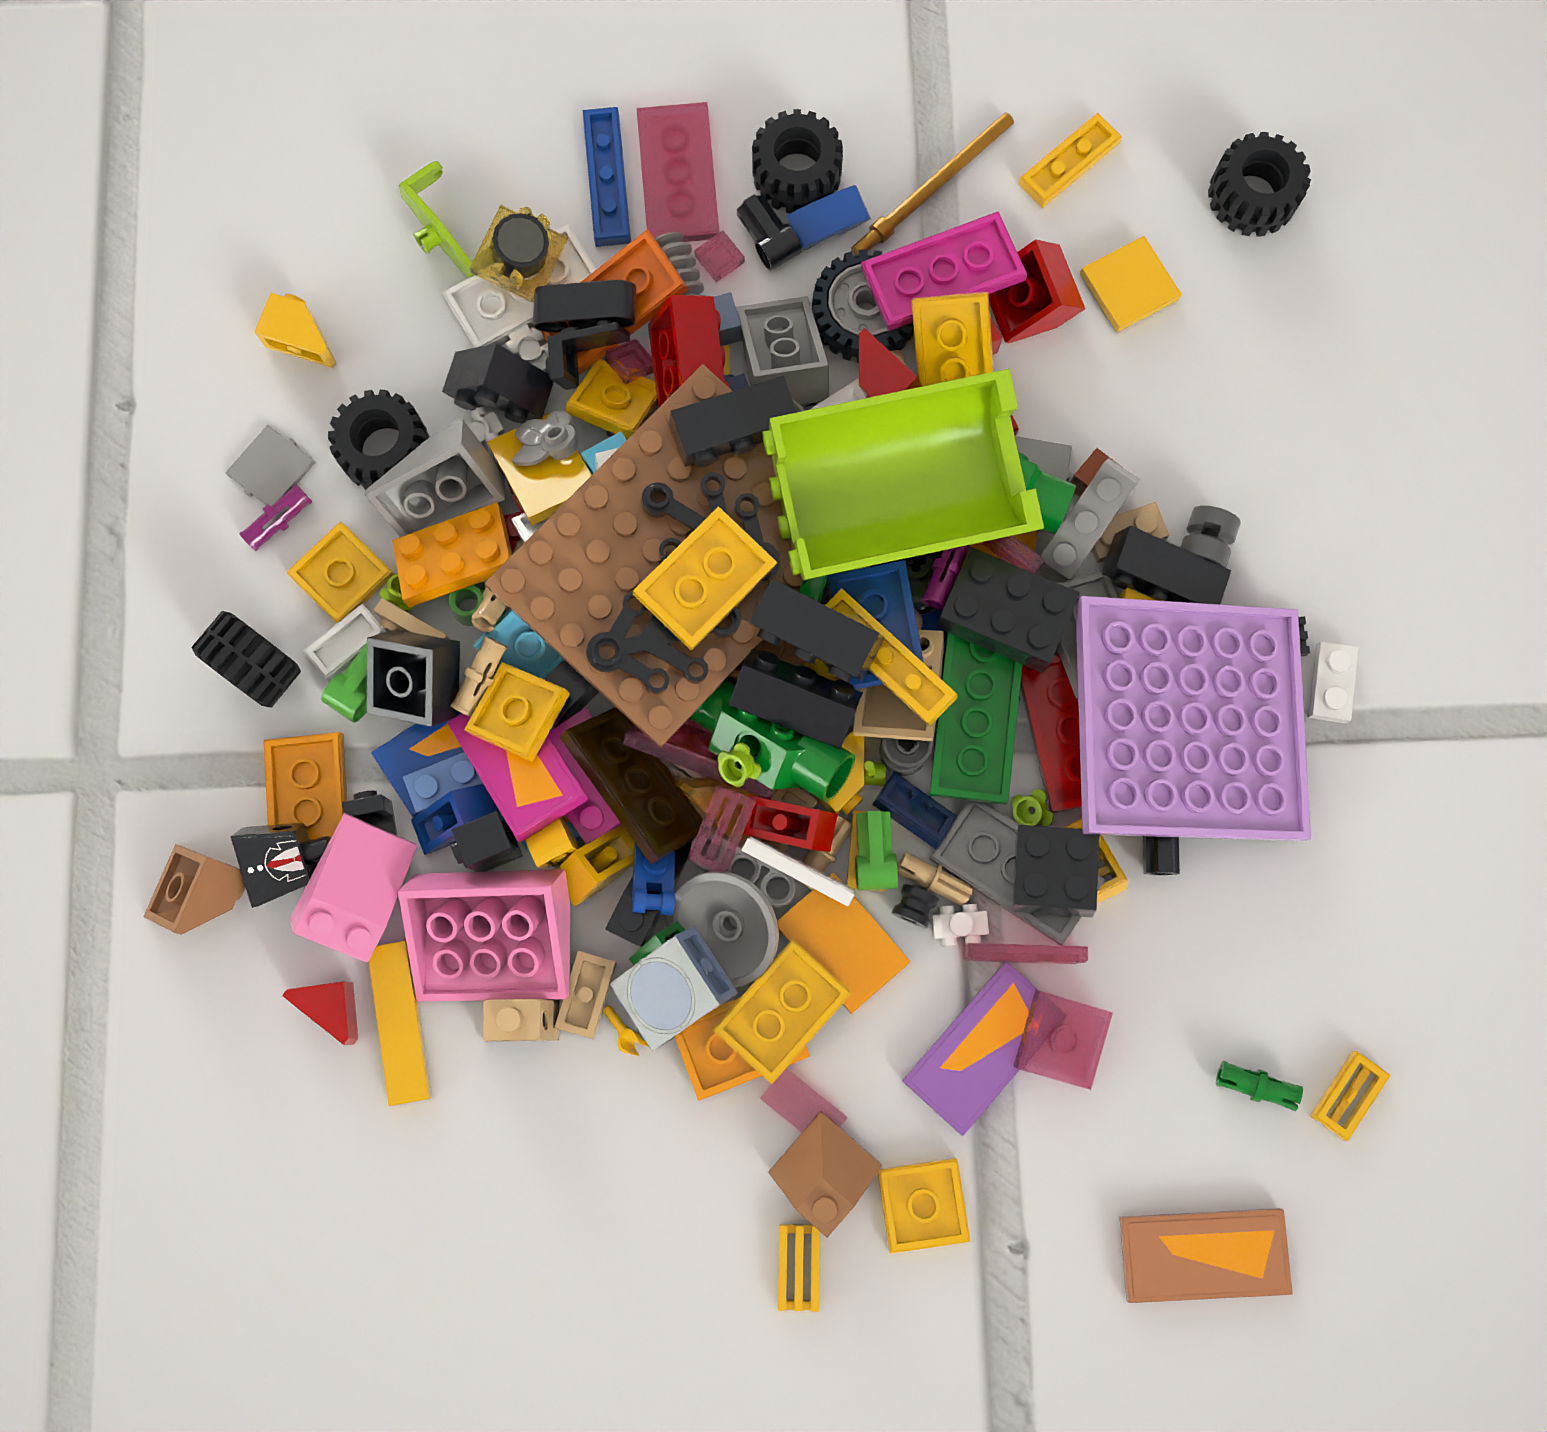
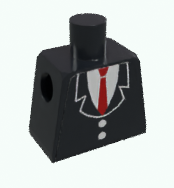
[230,823,331,908]

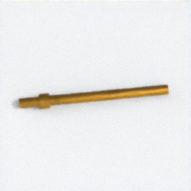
[851,112,1014,256]

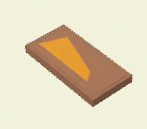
[1119,1208,1293,1303]

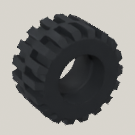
[752,109,843,214]
[1208,132,1311,237]
[328,389,430,490]
[191,611,301,708]

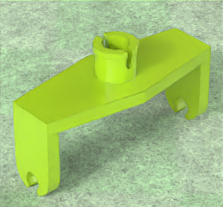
[399,161,495,278]

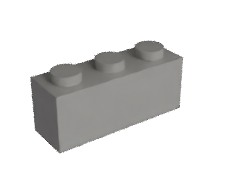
[1039,458,1141,580]

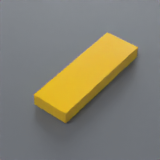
[1018,112,1122,208]

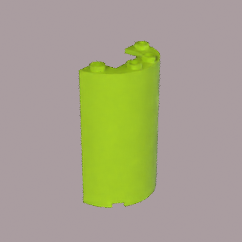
[762,368,1044,580]

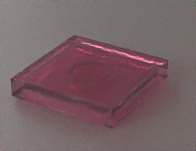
[1014,989,1113,1090]

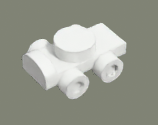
[505,324,549,372]
[451,407,505,446]
[932,904,989,947]

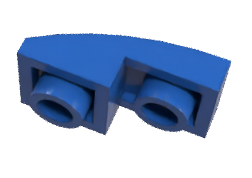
[786,185,871,251]

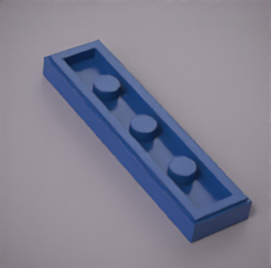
[582,107,631,247]

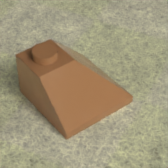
[143,844,245,935]
[768,1111,882,1238]

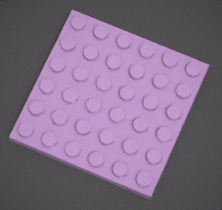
[1076,596,1311,841]

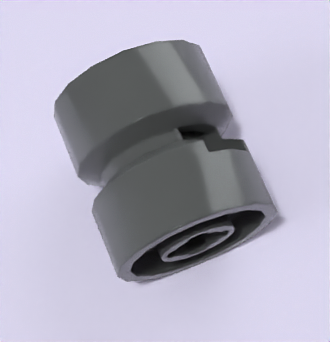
[1180,505,1241,568]
[879,738,933,776]

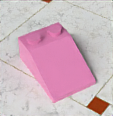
[290,813,417,963]

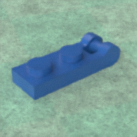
[632,842,675,916]

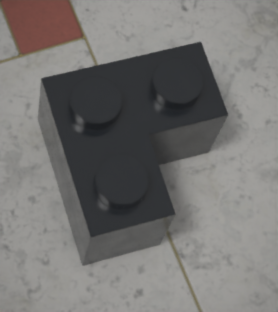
[442,343,554,424]

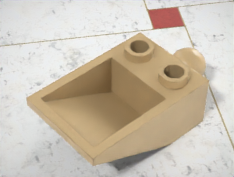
[853,609,944,741]

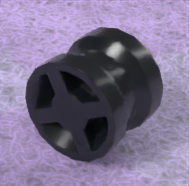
[891,884,939,928]

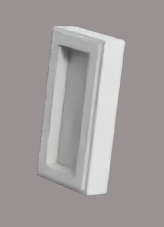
[303,603,387,682]

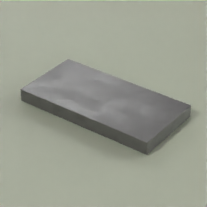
[930,801,1106,946]

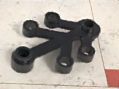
[641,472,780,581]
[586,591,741,694]

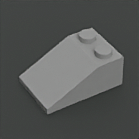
[736,296,829,405]
[365,419,505,537]

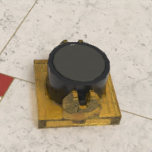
[470,204,568,303]

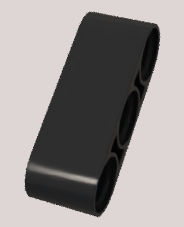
[533,280,637,333]

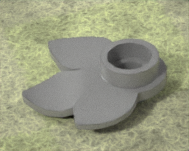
[512,411,578,466]

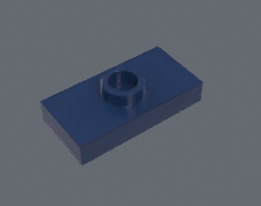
[872,772,957,849]

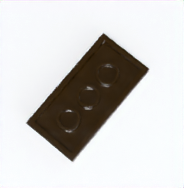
[559,707,710,865]

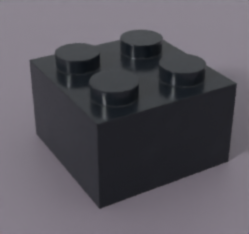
[367,629,460,727]
[1012,825,1100,918]

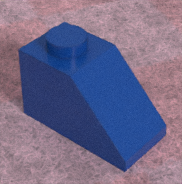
[411,784,500,855]

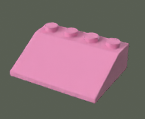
[398,869,570,1002]

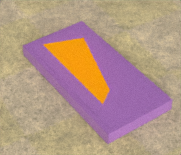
[902,961,1067,1136]

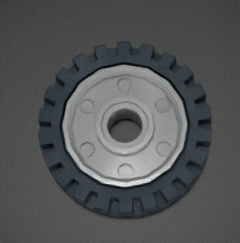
[812,249,914,363]

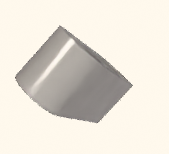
[691,833,796,908]

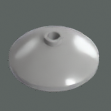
[667,871,779,988]

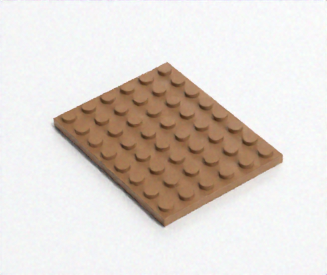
[485,364,802,749]

